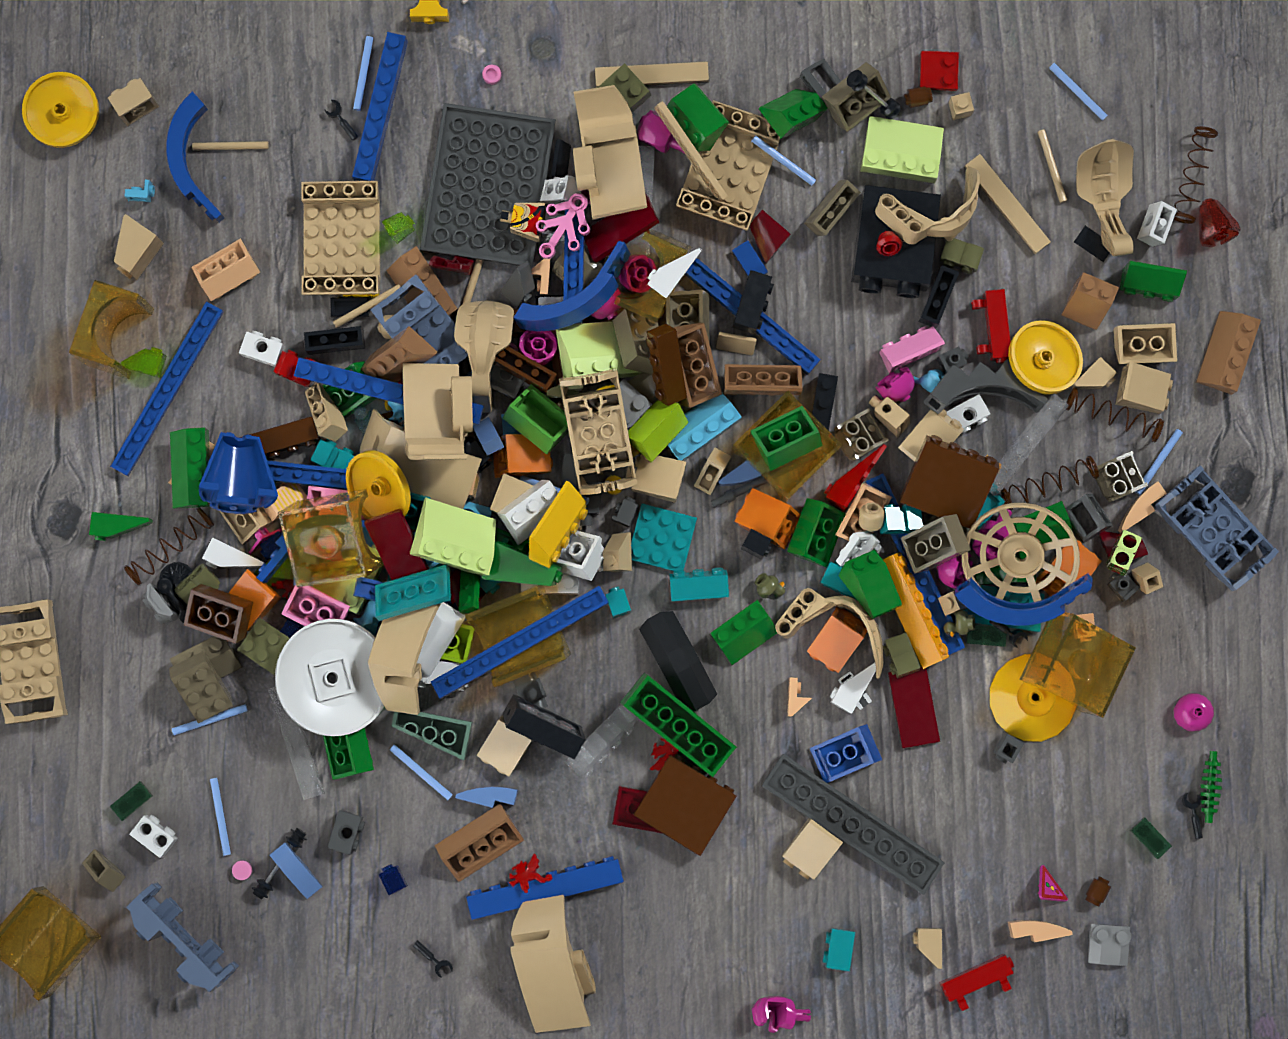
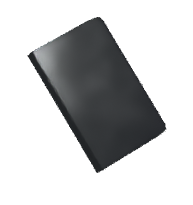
[551,139,571,179]

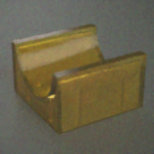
[614,229,693,323]
[69,280,154,379]
[732,391,843,503]
[278,489,384,587]
[465,585,571,688]
[1019,612,1136,718]
[0,886,101,1001]

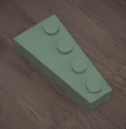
[392,711,473,760]

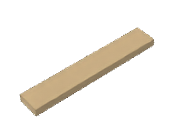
[595,62,709,88]
[654,101,728,201]
[964,154,1051,254]

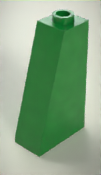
[481,541,563,586]

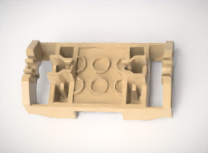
[559,368,637,495]
[0,599,68,724]

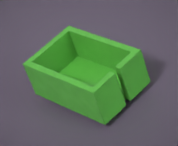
[503,384,569,454]

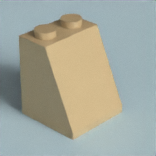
[114,214,164,280]
[1115,362,1173,414]
[898,409,964,462]
[631,454,686,503]
[490,474,533,515]
[477,715,533,776]
[782,818,843,880]

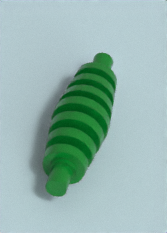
[1200,751,1222,823]

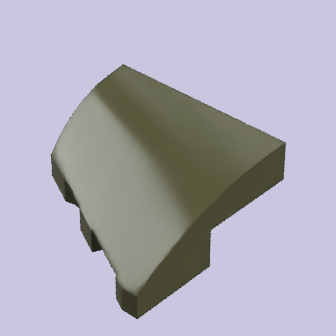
[547,385,583,401]

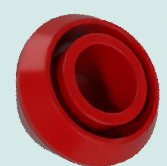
[876,231,902,256]

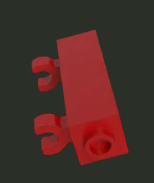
[971,289,1011,364]
[939,954,1014,1011]

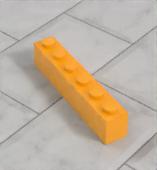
[883,552,949,669]

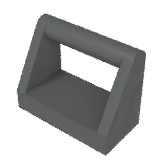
[800,59,841,103]
[1065,494,1113,543]

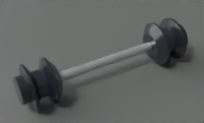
[847,70,901,119]
[251,828,307,899]

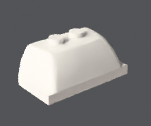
[417,602,467,683]

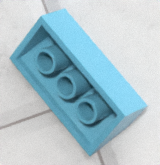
[666,393,742,461]

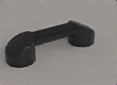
[157,577,187,623]

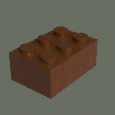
[184,584,253,644]

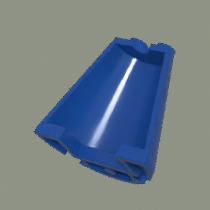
[199,432,278,514]

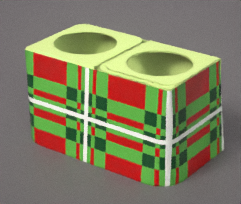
[1106,530,1142,576]

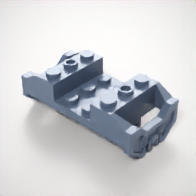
[371,275,472,378]
[1154,465,1279,591]
[126,882,239,992]

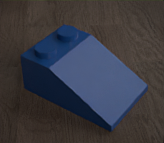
[810,724,882,783]

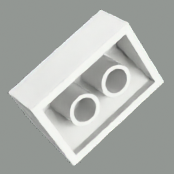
[497,480,558,545]
[553,531,602,581]

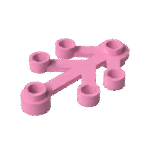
[536,193,590,259]

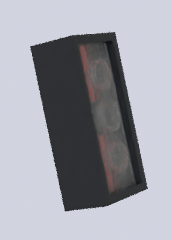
[503,694,586,760]

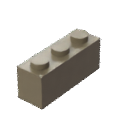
[804,180,861,236]

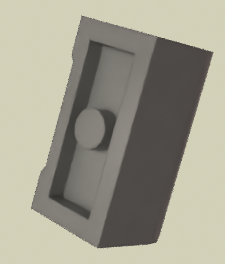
[512,670,548,712]

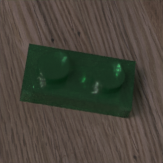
[966,625,1007,647]
[110,781,153,821]
[1130,817,1172,859]

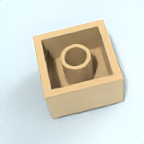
[108,78,159,126]

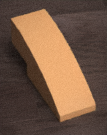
[1118,481,1167,533]
[1008,920,1073,942]

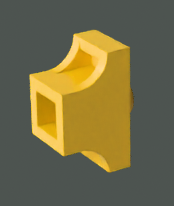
[410,0,449,24]

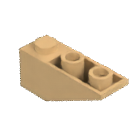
[305,382,348,442]

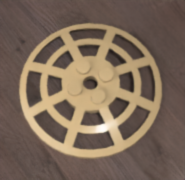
[962,503,1080,602]

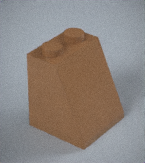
[1061,272,1119,330]

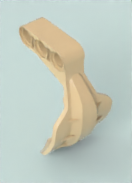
[1076,139,1134,256]
[875,166,980,244]
[454,300,514,413]
[775,588,883,679]

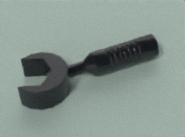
[324,100,358,141]
[989,620,1028,648]
[1182,793,1203,839]
[413,940,453,978]

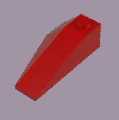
[824,444,887,512]

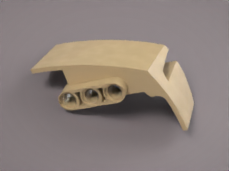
[573,85,647,219]
[402,363,473,460]
[360,408,482,509]
[368,603,441,715]
[511,895,596,1033]

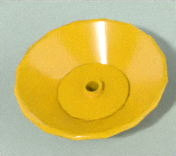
[990,654,1077,742]

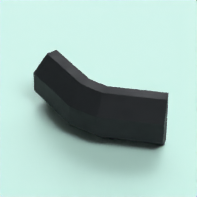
[639,611,717,711]

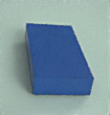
[732,240,768,276]

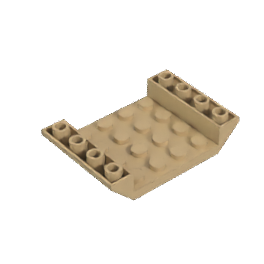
[676,100,780,231]
[301,181,380,295]

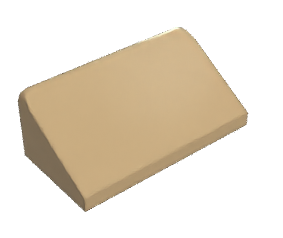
[716,332,757,355]

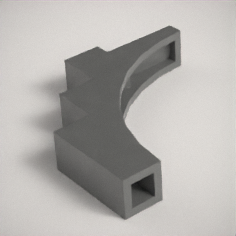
[923,359,1048,415]

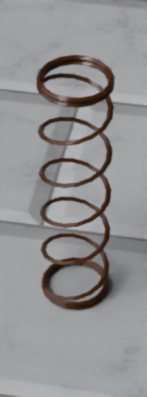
[1174,126,1218,224]
[1065,387,1164,443]
[1001,455,1099,511]
[124,507,214,586]

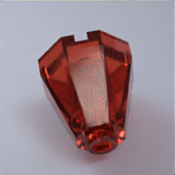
[1199,198,1241,247]

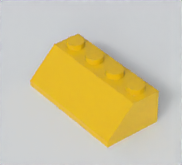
[529,481,588,568]

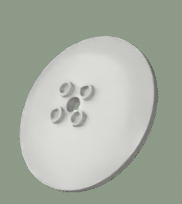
[275,619,384,736]

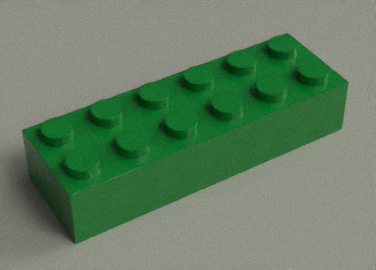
[620,672,737,777]

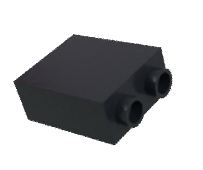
[851,185,941,299]

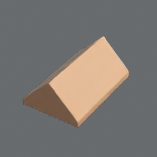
[835,483,892,541]

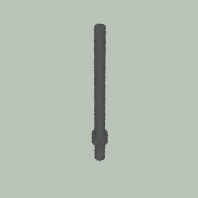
[711,452,817,507]

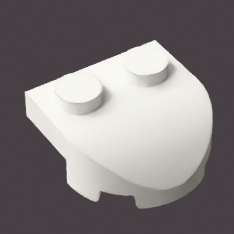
[836,531,881,566]

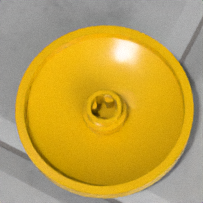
[22,72,99,148]
[1008,320,1083,394]
[346,450,411,519]

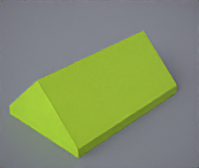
[628,400,689,463]
[441,624,475,664]

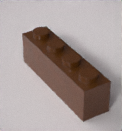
[646,324,687,406]
[493,346,557,395]
[239,416,320,458]

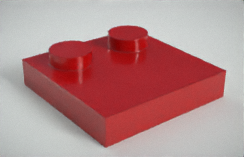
[920,51,959,91]

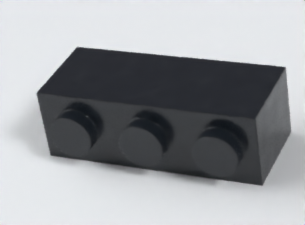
[918,265,959,329]
[732,270,774,334]
[304,326,365,355]
[810,373,838,435]

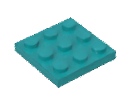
[631,503,697,571]

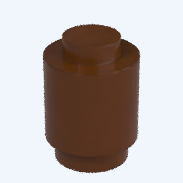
[904,86,933,108]
[1085,876,1111,907]

